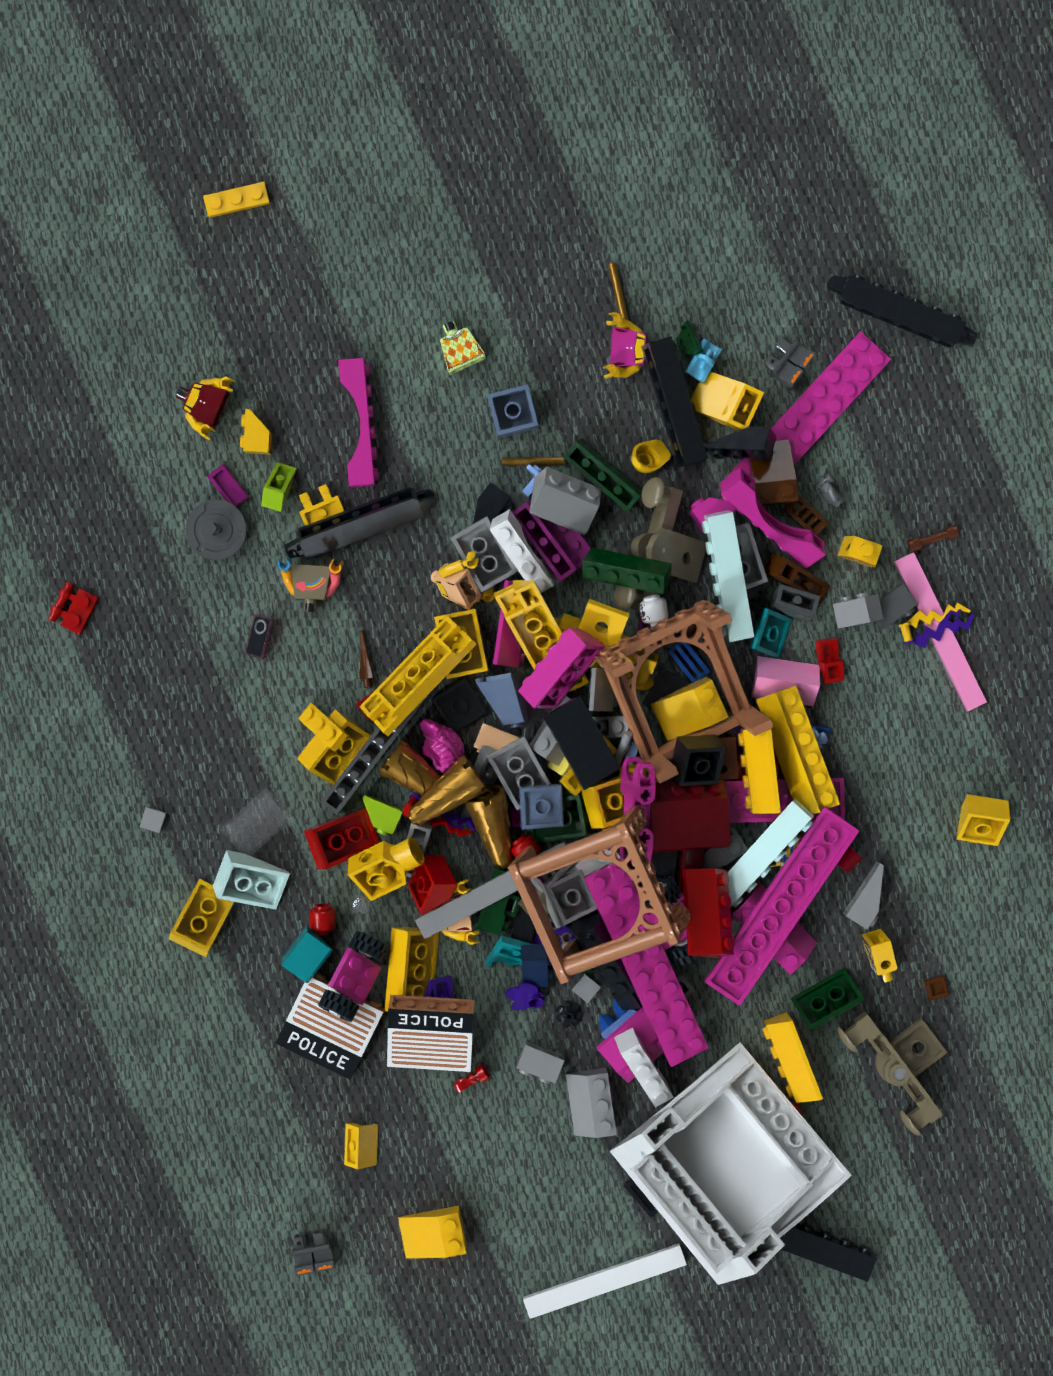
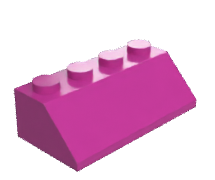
[493,580,525,668]
[518,628,606,708]
[730,883,817,975]
[596,1007,663,1083]

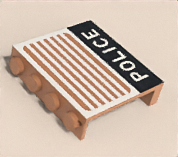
[275,972,385,1080]
[387,995,475,1072]

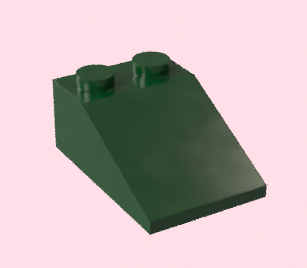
[529,792,598,843]

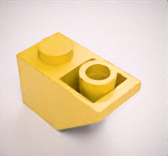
[240,409,272,455]

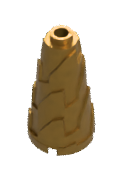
[378,739,441,796]
[408,755,489,825]
[465,785,513,869]

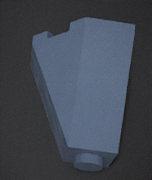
[475,671,529,728]

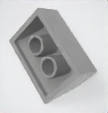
[530,466,601,535]
[529,696,593,766]
[566,1068,617,1138]

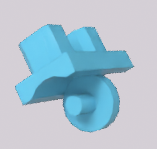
[685,339,722,383]

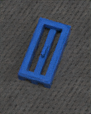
[668,642,710,683]

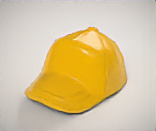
[631,439,671,473]

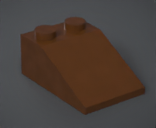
[748,439,799,506]

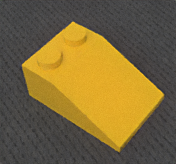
[650,677,729,741]
[581,769,647,829]
[169,878,234,957]
[398,1206,467,1258]

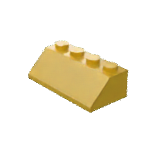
[738,728,781,814]
[385,927,439,1012]
[762,1012,823,1103]

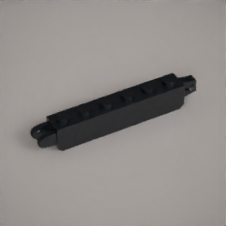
[827,274,978,348]
[284,487,437,560]

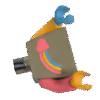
[277,556,344,612]

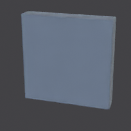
[519,784,564,830]

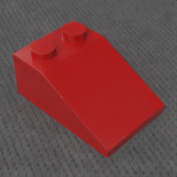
[304,807,380,870]

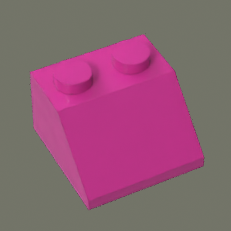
[688,497,736,534]

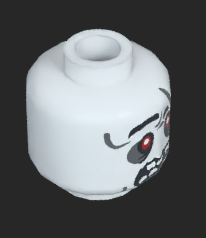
[639,594,668,627]

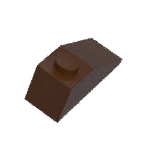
[764,554,830,604]

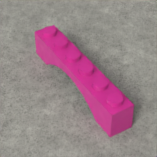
[338,358,379,488]
[721,467,826,568]

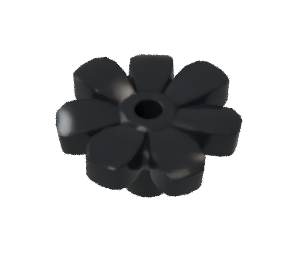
[556,1000,582,1028]

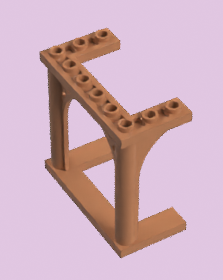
[594,600,773,784]
[508,805,690,984]

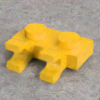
[299,484,345,526]

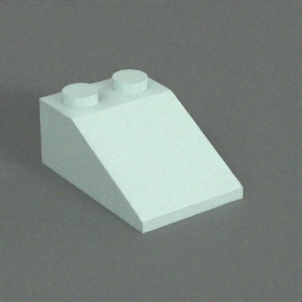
[213,850,290,910]

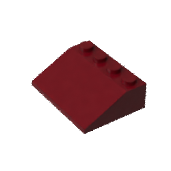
[649,779,731,852]

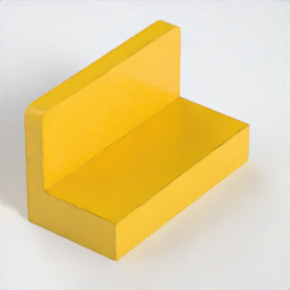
[344,1122,378,1169]

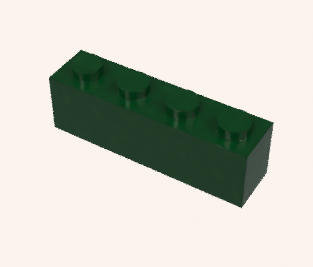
[563,438,642,512]
[582,548,672,594]

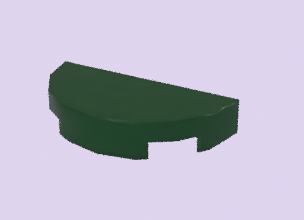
[676,320,704,356]

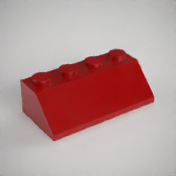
[682,868,734,958]

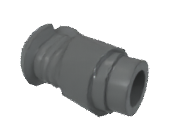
[817,473,845,508]

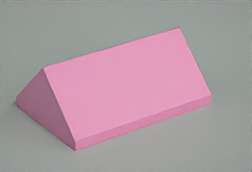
[751,656,820,706]

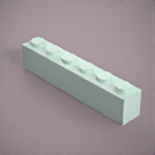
[702,510,754,642]
[728,799,814,908]

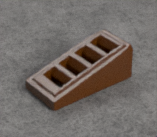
[783,495,829,535]

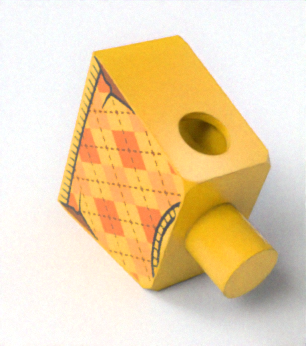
[837,536,882,569]

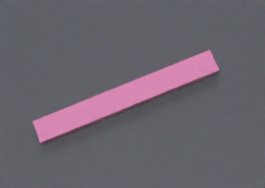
[894,552,987,711]

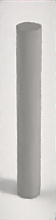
[607,730,633,779]

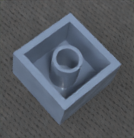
[487,384,538,439]

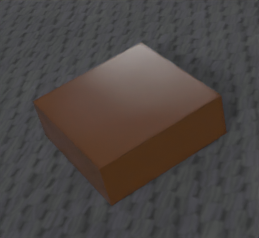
[923,975,950,1001]

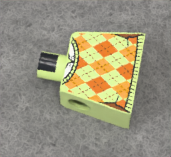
[440,321,486,375]

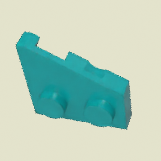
[485,936,530,967]

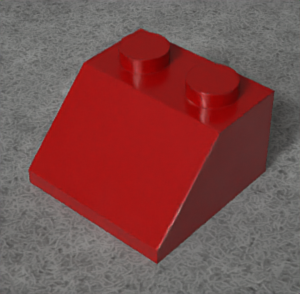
[407,855,457,914]

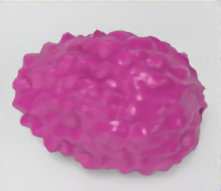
[419,719,464,773]

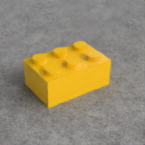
[434,609,489,679]

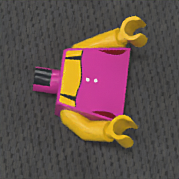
[603,312,646,379]

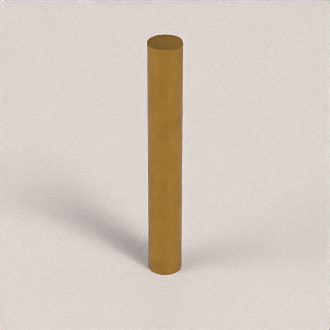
[608,262,629,320]
[502,457,564,466]

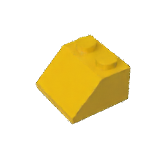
[957,794,1010,846]

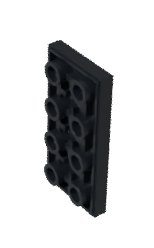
[543,695,620,790]

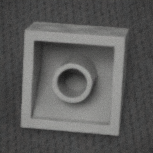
[544,869,597,928]

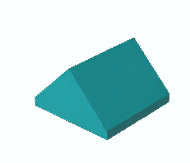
[749,608,792,658]
[281,925,333,983]

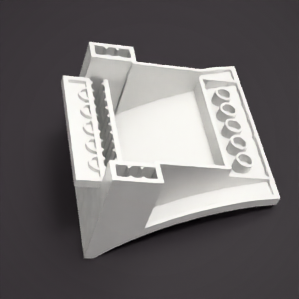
[610,1043,852,1285]

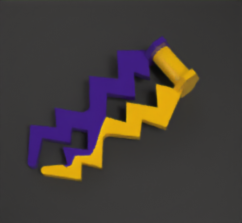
[899,603,974,648]

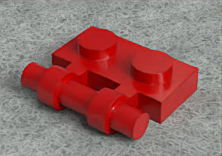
[48,582,99,635]

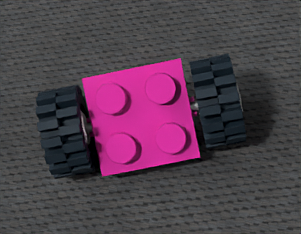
[645,876,700,966]
[318,931,389,1022]

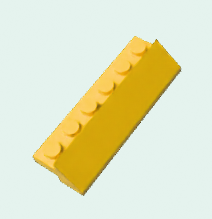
[494,580,589,692]
[360,616,476,736]
[756,685,840,814]

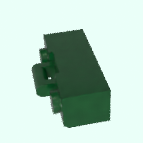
[476,866,522,936]

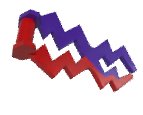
[403,792,476,837]

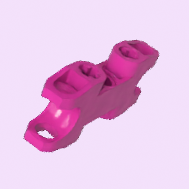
[619,757,656,863]

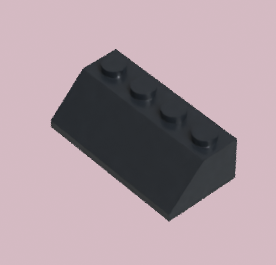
[565,913,635,997]

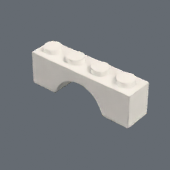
[490,509,555,593]
[614,1027,674,1107]

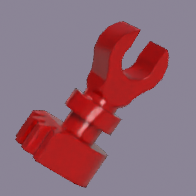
[454,1063,490,1093]

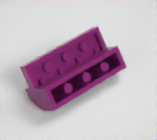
[512,500,592,582]

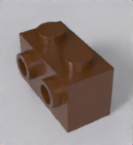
[717,736,738,780]

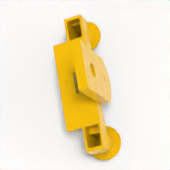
[554,599,659,690]

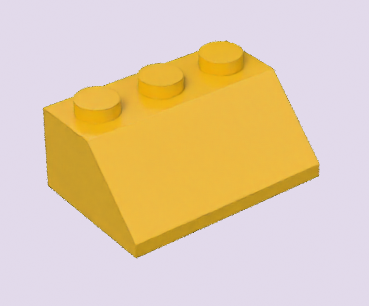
[297,709,371,785]

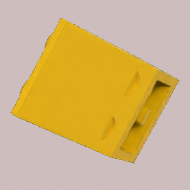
[691,372,764,431]

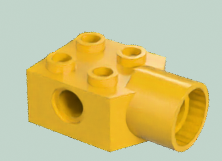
[347,837,424,901]

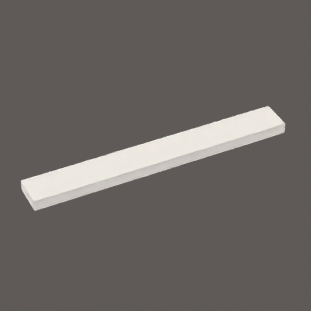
[523,1243,687,1319]

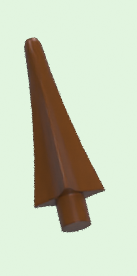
[359,631,375,688]

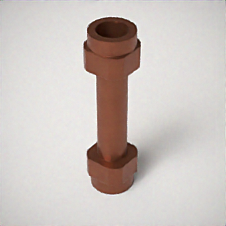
[907,525,959,552]

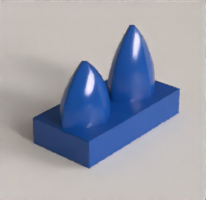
[599,998,638,1039]

